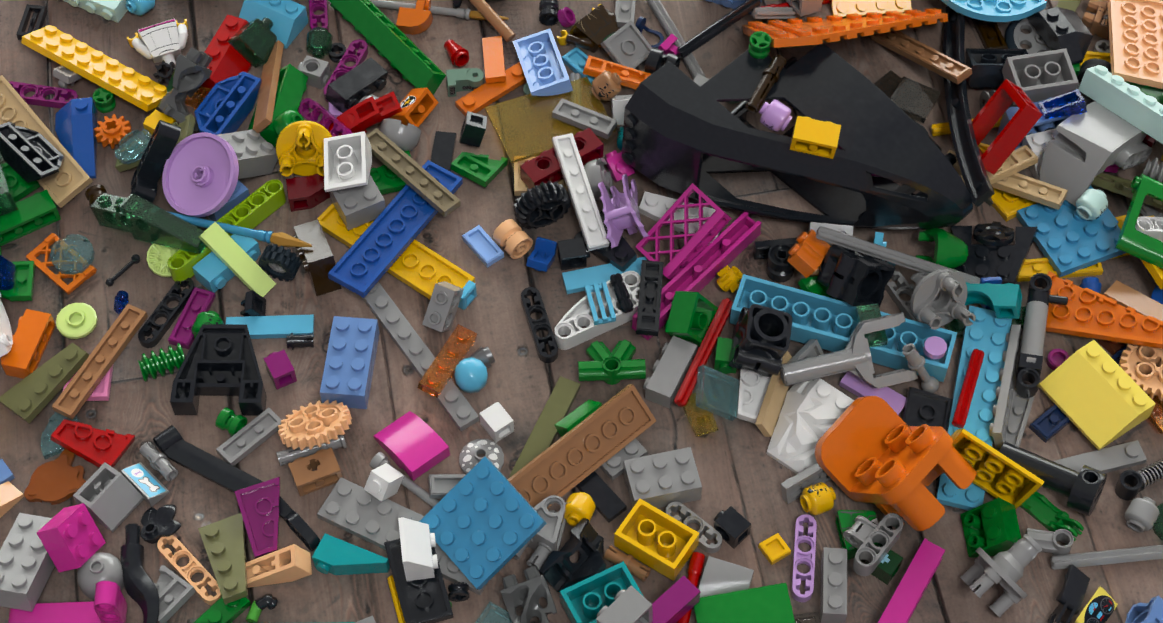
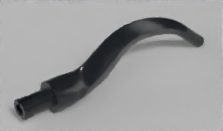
[120,524,160,623]

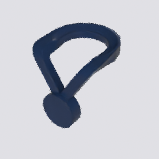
[636,16,664,48]

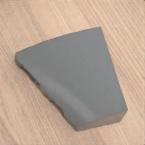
[698,556,754,598]

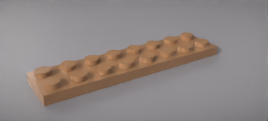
[508,384,656,508]

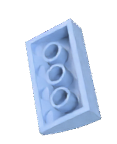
[513,28,573,96]

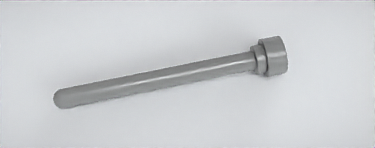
[370,452,439,507]

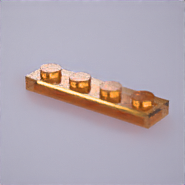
[418,324,478,398]

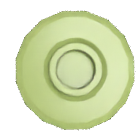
[146,239,183,277]
[56,303,98,339]

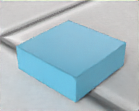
[458,280,477,310]

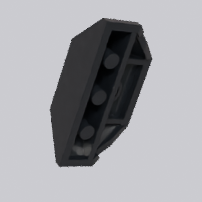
[1027,7,1093,65]
[0,122,64,183]

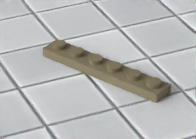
[367,128,461,217]

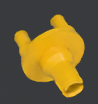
[276,120,332,177]

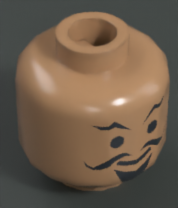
[591,71,622,101]

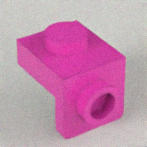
[605,150,635,182]

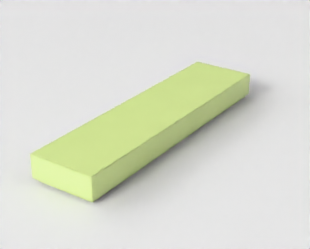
[199,222,276,297]

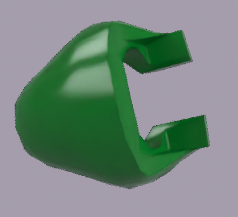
[916,228,968,269]

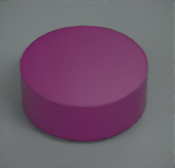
[557,7,576,28]
[1046,349,1070,370]

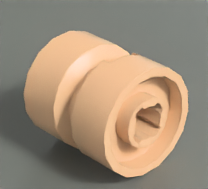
[493,219,533,259]

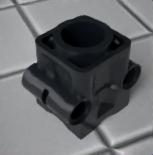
[817,244,896,307]
[728,304,792,377]

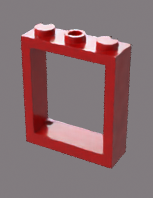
[972,79,1043,175]

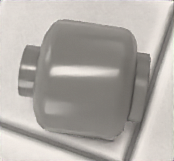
[1124,497,1160,533]

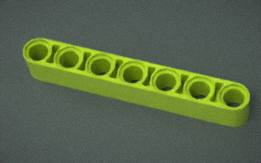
[167,179,286,283]

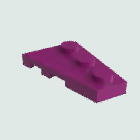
[235,477,280,559]

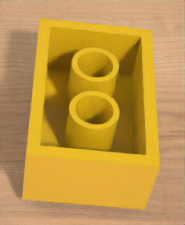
[614,498,700,581]

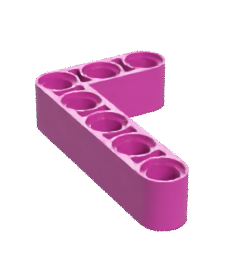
[8,581,127,623]

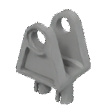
[514,495,566,571]

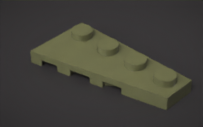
[1091,172,1163,210]

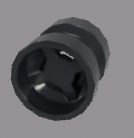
[539,0,559,26]

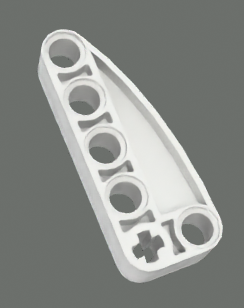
[554,271,640,350]

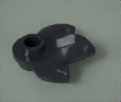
[140,504,182,544]

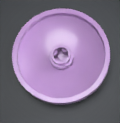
[162,132,239,218]

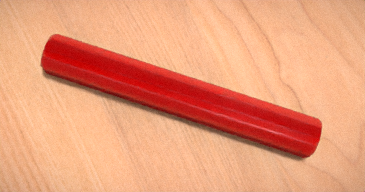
[952,349,984,428]

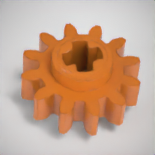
[94,114,133,149]

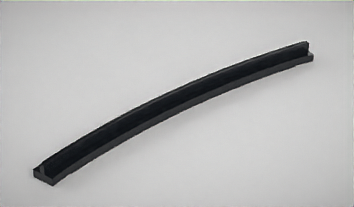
[943,6,995,207]

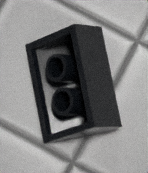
[965,48,1028,89]

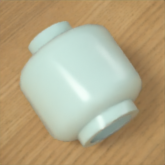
[1076,189,1108,220]

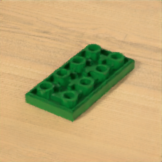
[694,583,795,623]

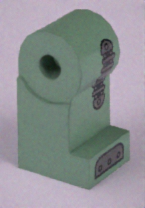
[446,68,484,97]

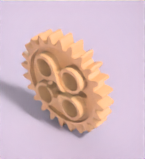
[1119,344,1163,401]
[278,400,352,450]

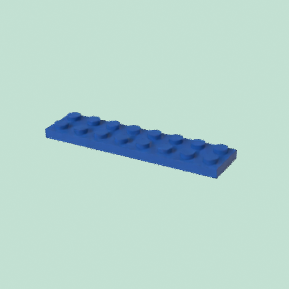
[328,160,463,298]

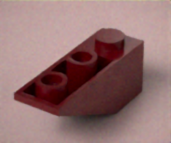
[286,174,330,212]

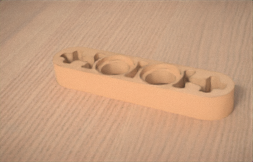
[157,535,222,606]

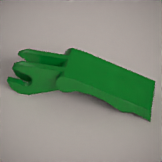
[1020,491,1084,541]

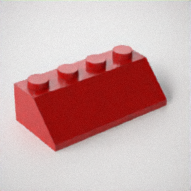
[198,14,267,92]

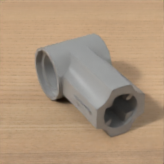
[1026,528,1074,556]

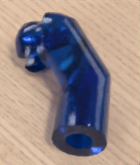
[114,290,129,315]

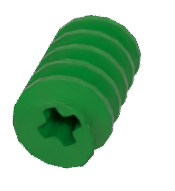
[138,343,185,382]

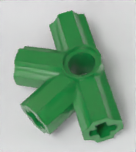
[578,339,646,385]

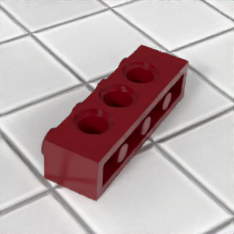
[520,128,604,189]

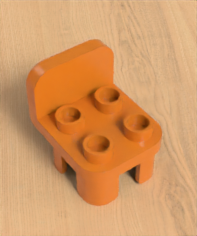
[815,396,977,531]

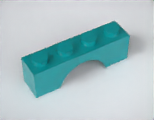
[965,282,1023,319]

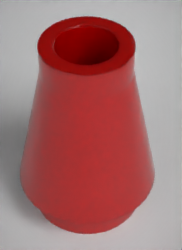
[444,39,469,67]

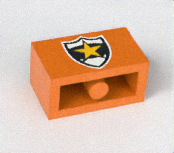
[390,87,439,127]

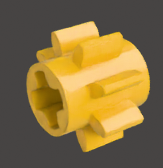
[717,265,743,293]

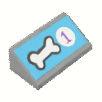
[121,462,170,507]

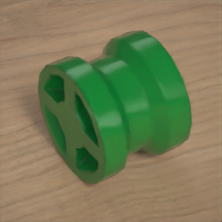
[748,31,771,59]
[93,87,116,113]

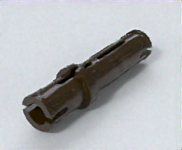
[745,55,787,113]

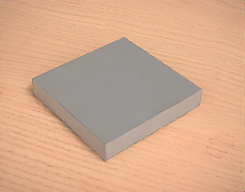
[601,20,652,69]

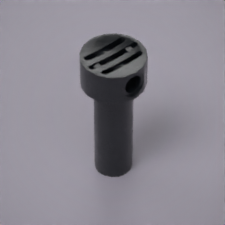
[999,441,1107,516]

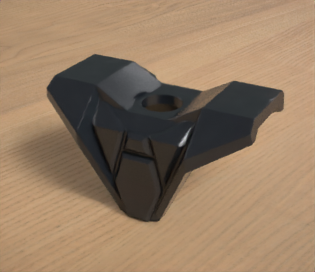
[539,518,607,592]

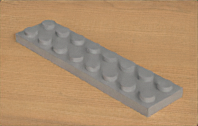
[317,477,489,595]

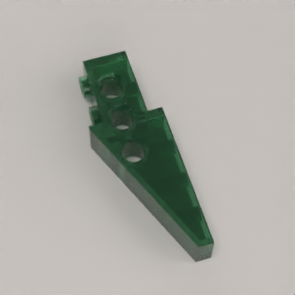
[90,193,206,254]

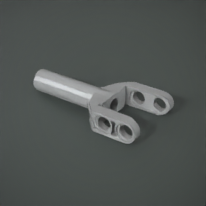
[780,312,918,389]

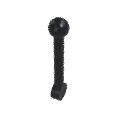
[105,254,140,286]

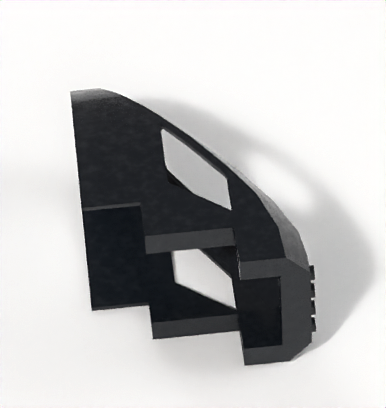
[621,43,973,230]

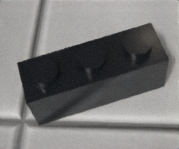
[325,57,388,113]

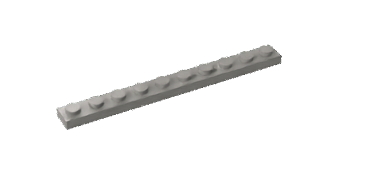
[361,282,479,432]

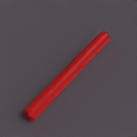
[674,298,733,407]

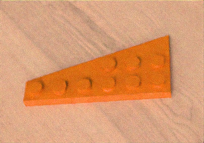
[1046,271,1163,349]

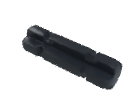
[610,273,634,313]

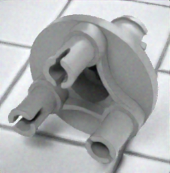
[909,269,976,330]
[960,534,1042,618]

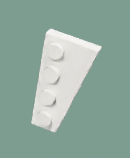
[639,191,726,245]
[737,369,772,424]

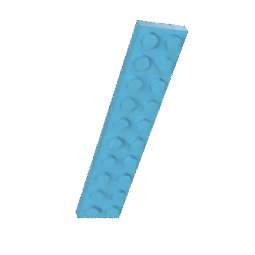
[936,305,1012,511]

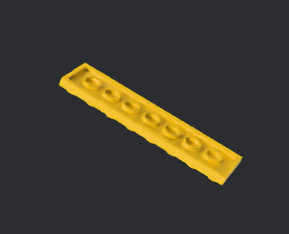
[21,25,167,112]
[316,203,475,299]

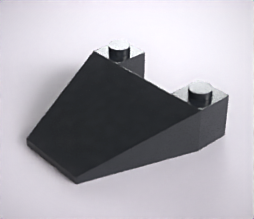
[170,324,267,416]

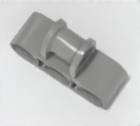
[843,513,903,576]

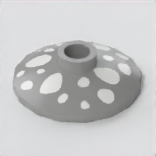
[459,439,504,474]

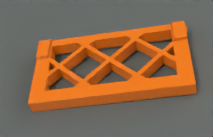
[26,233,97,295]

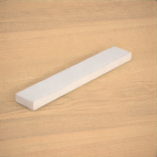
[552,133,610,251]

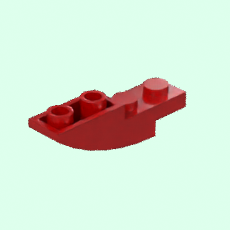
[329,91,402,136]

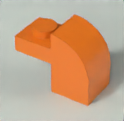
[396,0,433,35]

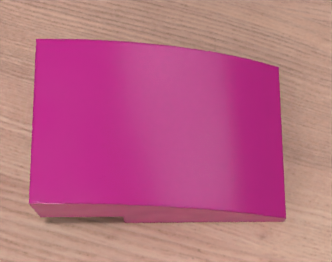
[374,411,450,481]

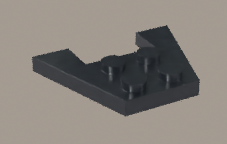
[950,226,1037,284]

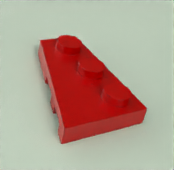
[51,419,135,468]

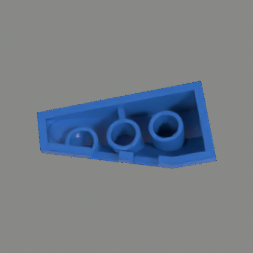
[55,97,98,179]

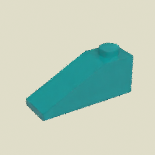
[312,533,390,575]

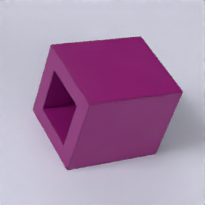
[263,350,297,390]

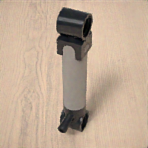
[1015,273,1068,398]

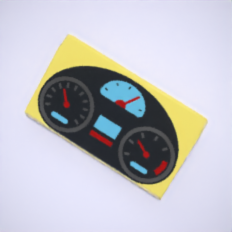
[1074,587,1118,623]

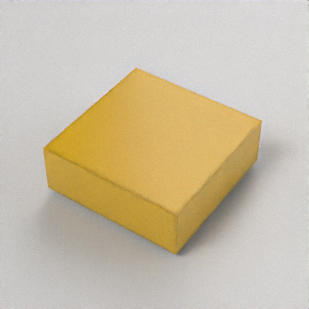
[758,533,791,565]

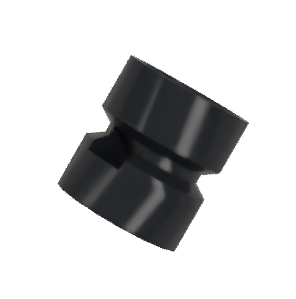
[645,47,681,74]
[766,243,794,283]

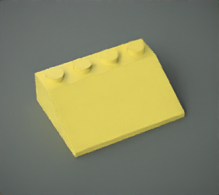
[1039,340,1156,451]

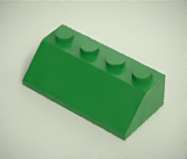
[248,64,308,148]

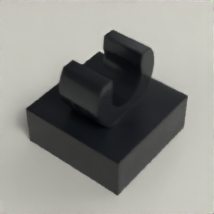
[240,290,266,317]

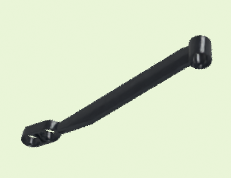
[153,425,320,551]

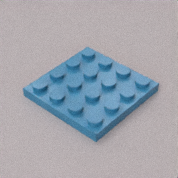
[1016,185,1126,277]
[419,457,547,590]

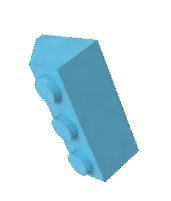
[239,0,309,49]

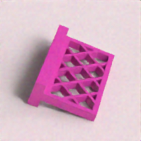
[635,183,732,280]

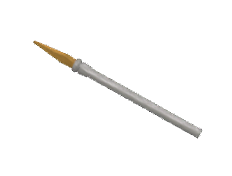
[370,0,509,20]

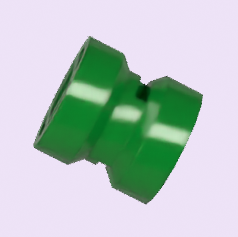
[215,407,247,436]

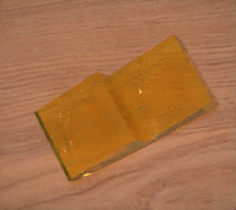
[683,391,719,437]

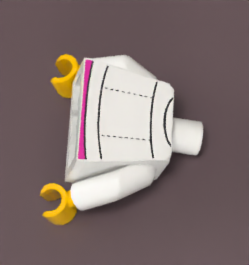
[127,18,188,68]

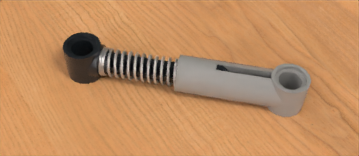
[1115,459,1163,501]

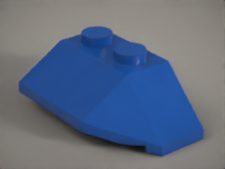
[194,71,262,135]

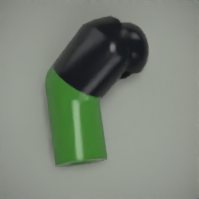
[246,594,278,623]

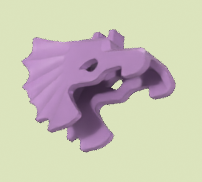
[598,174,649,248]

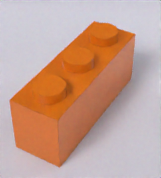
[1,309,56,379]

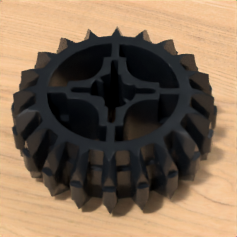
[514,181,571,229]

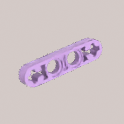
[791,514,817,602]

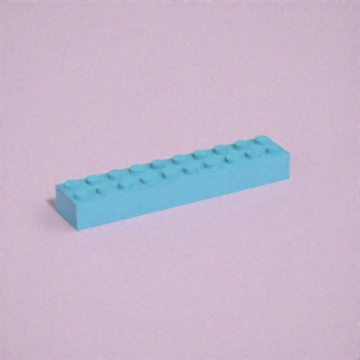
[730,274,957,382]

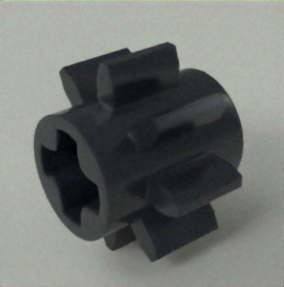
[153,60,175,85]

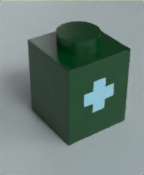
[864,543,903,585]

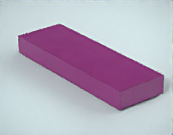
[168,287,216,349]

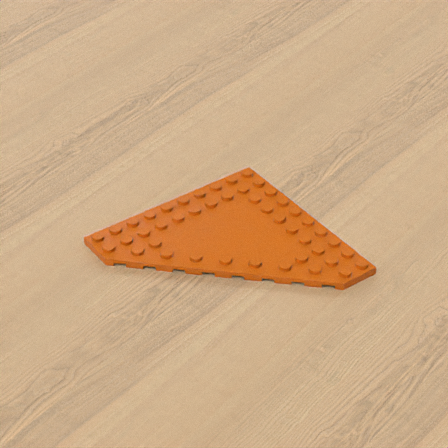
[742,8,948,48]

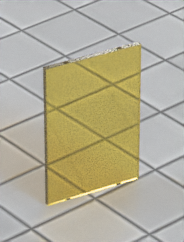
[485,77,615,163]

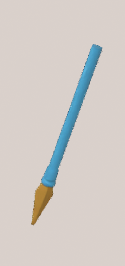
[152,209,312,247]

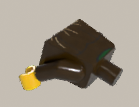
[556,4,618,53]

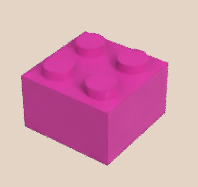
[37,503,106,573]

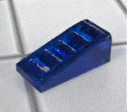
[1038,89,1087,119]

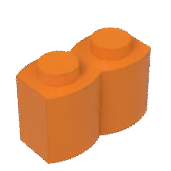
[787,229,831,278]

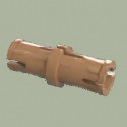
[604,545,651,582]

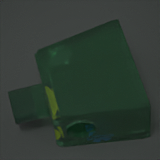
[228,18,277,68]

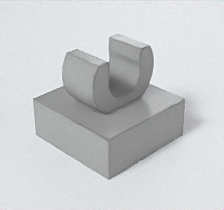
[53,65,82,89]

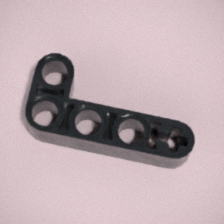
[130,120,181,205]

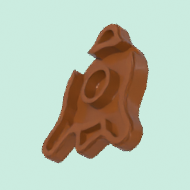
[24,448,86,505]

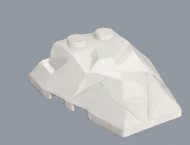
[766,378,855,474]

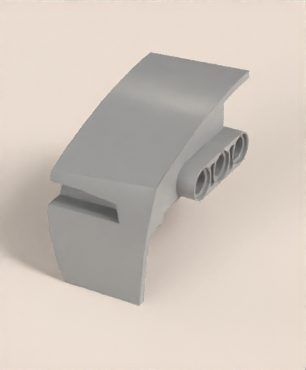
[1039,101,1152,206]

